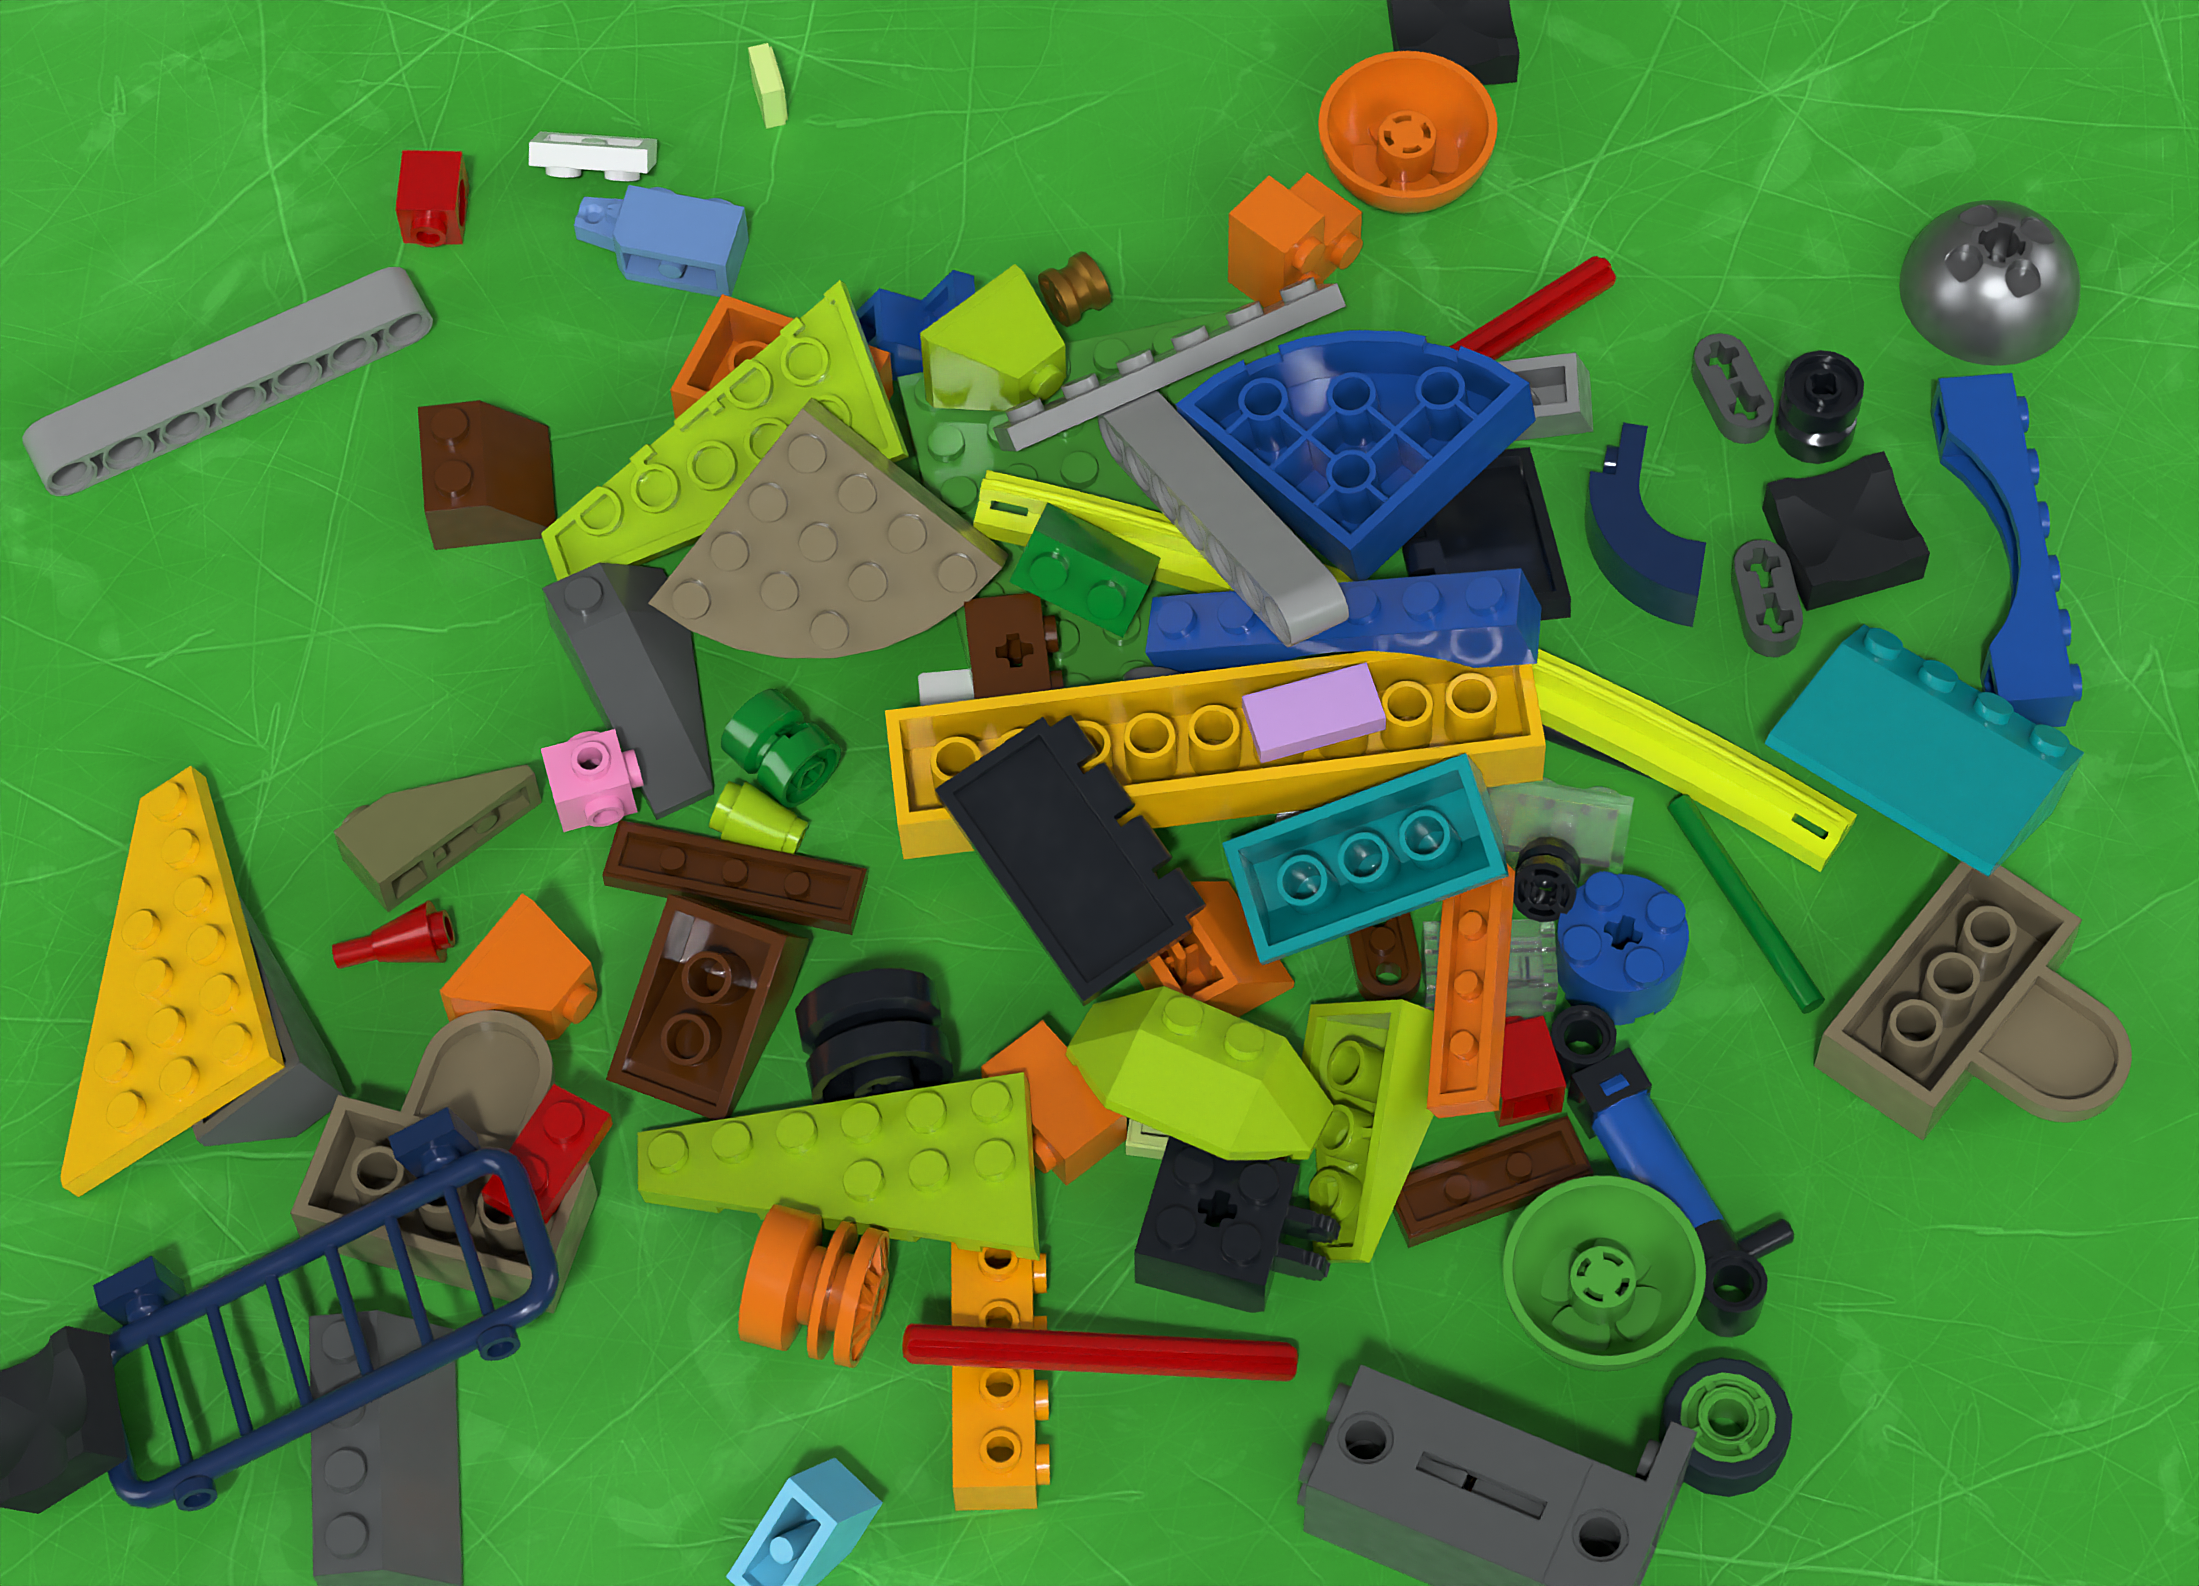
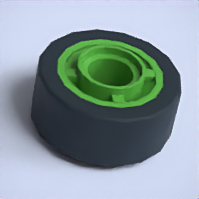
[1659,1358,1793,1497]

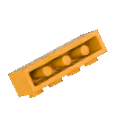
[951,1242,1050,1511]

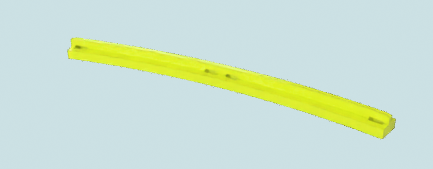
[973,470,1857,872]

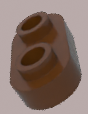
[1346,912,1422,1002]

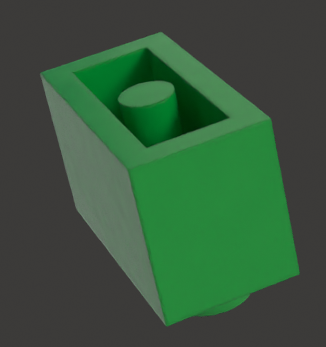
[1009,502,1161,638]

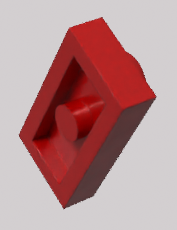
[481,1084,613,1225]

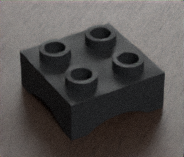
[1386,0,1520,85]
[1762,451,1930,611]
[0,1326,127,1514]

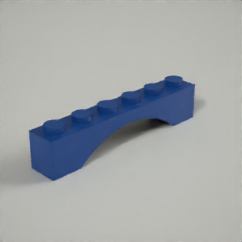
[1930,373,2082,727]
[1145,568,1542,674]

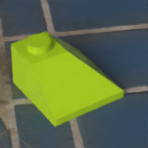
[920,264,1066,412]

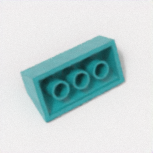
[1222,753,1509,965]

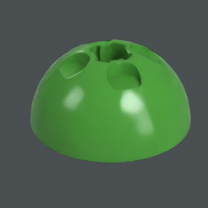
[1503,1176,1706,1371]

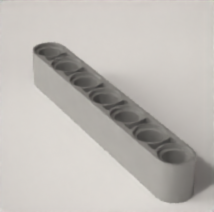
[22,267,433,496]
[1098,390,1349,647]

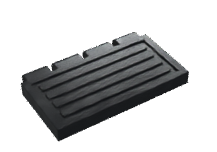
[1402,447,1571,621]
[935,715,1206,1006]

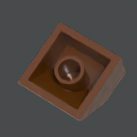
[418,400,556,550]

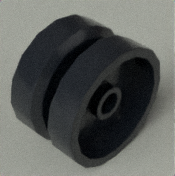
[795,968,954,1105]

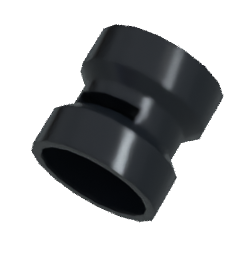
[1513,837,1581,922]

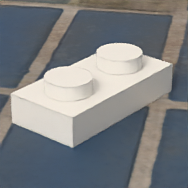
[529,131,657,181]

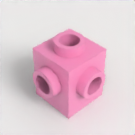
[541,729,644,832]

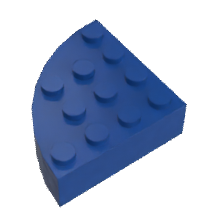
[1175,330,1536,581]

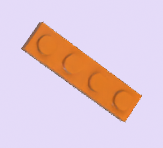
[1427,864,1515,1119]

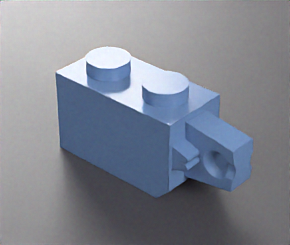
[574,185,749,297]

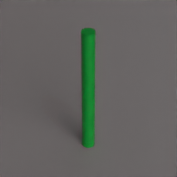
[1668,794,1825,1014]

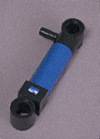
[1550,1005,1794,1338]

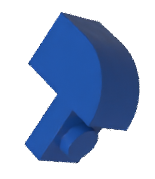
[856,270,975,381]

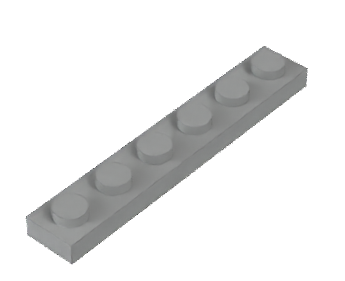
[993,277,1346,451]

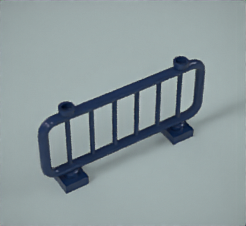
[93,1107,560,1511]

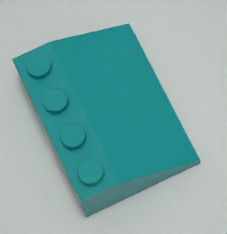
[1764,625,2085,877]

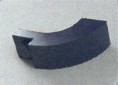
[1585,423,1706,627]

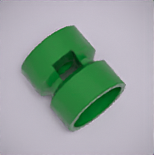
[721,689,841,808]

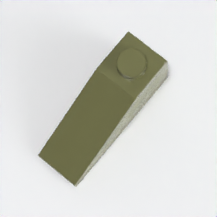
[333,764,542,912]

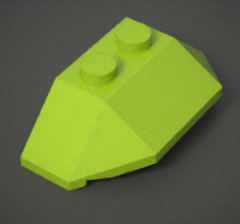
[1066,986,1334,1160]

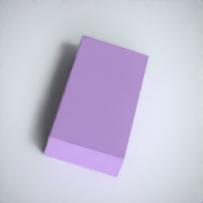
[1242,662,1386,763]

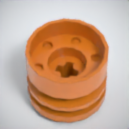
[738,1204,890,1368]

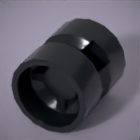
[1775,350,1864,464]

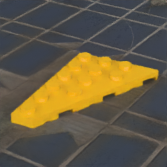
[60,766,285,1197]

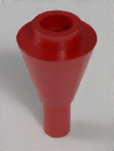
[332,900,455,969]

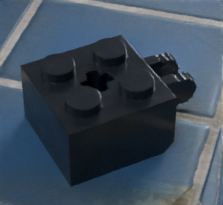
[1134,1136,1341,1313]

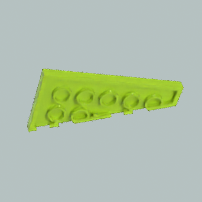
[541,280,909,581]
[637,1072,1040,1261]

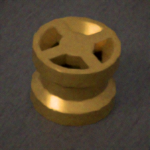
[1038,251,1111,327]

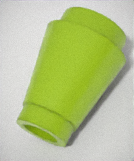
[709,781,809,855]

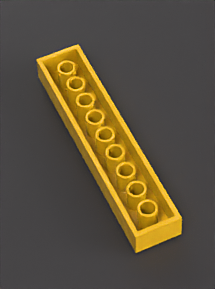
[885,651,1546,860]

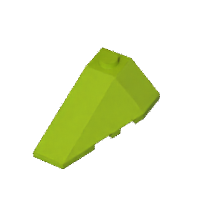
[1301,999,1434,1263]

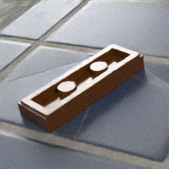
[1392,1116,1594,1248]

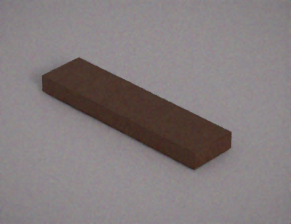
[602,820,868,935]

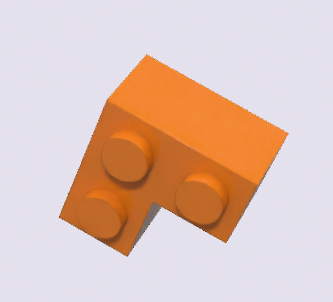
[1228,173,1363,308]

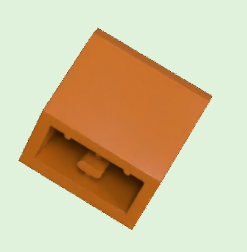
[1134,881,1294,1017]

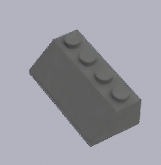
[309,1310,463,1586]

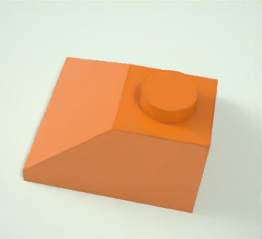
[440,893,598,1041]

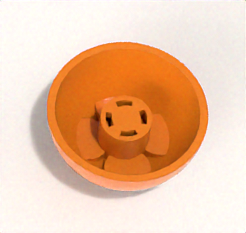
[1318,51,1498,214]

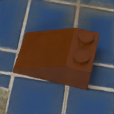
[606,894,810,1120]

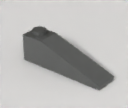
[542,562,714,820]

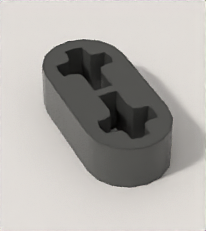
[1691,333,1774,444]
[1731,540,1803,657]

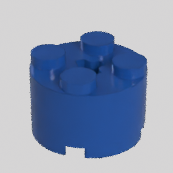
[1552,871,1689,1025]

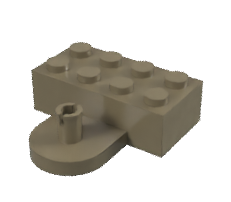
[1814,861,2132,1141]
[290,1010,598,1314]

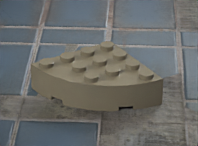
[648,398,1009,658]

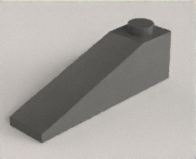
[192,894,347,1146]

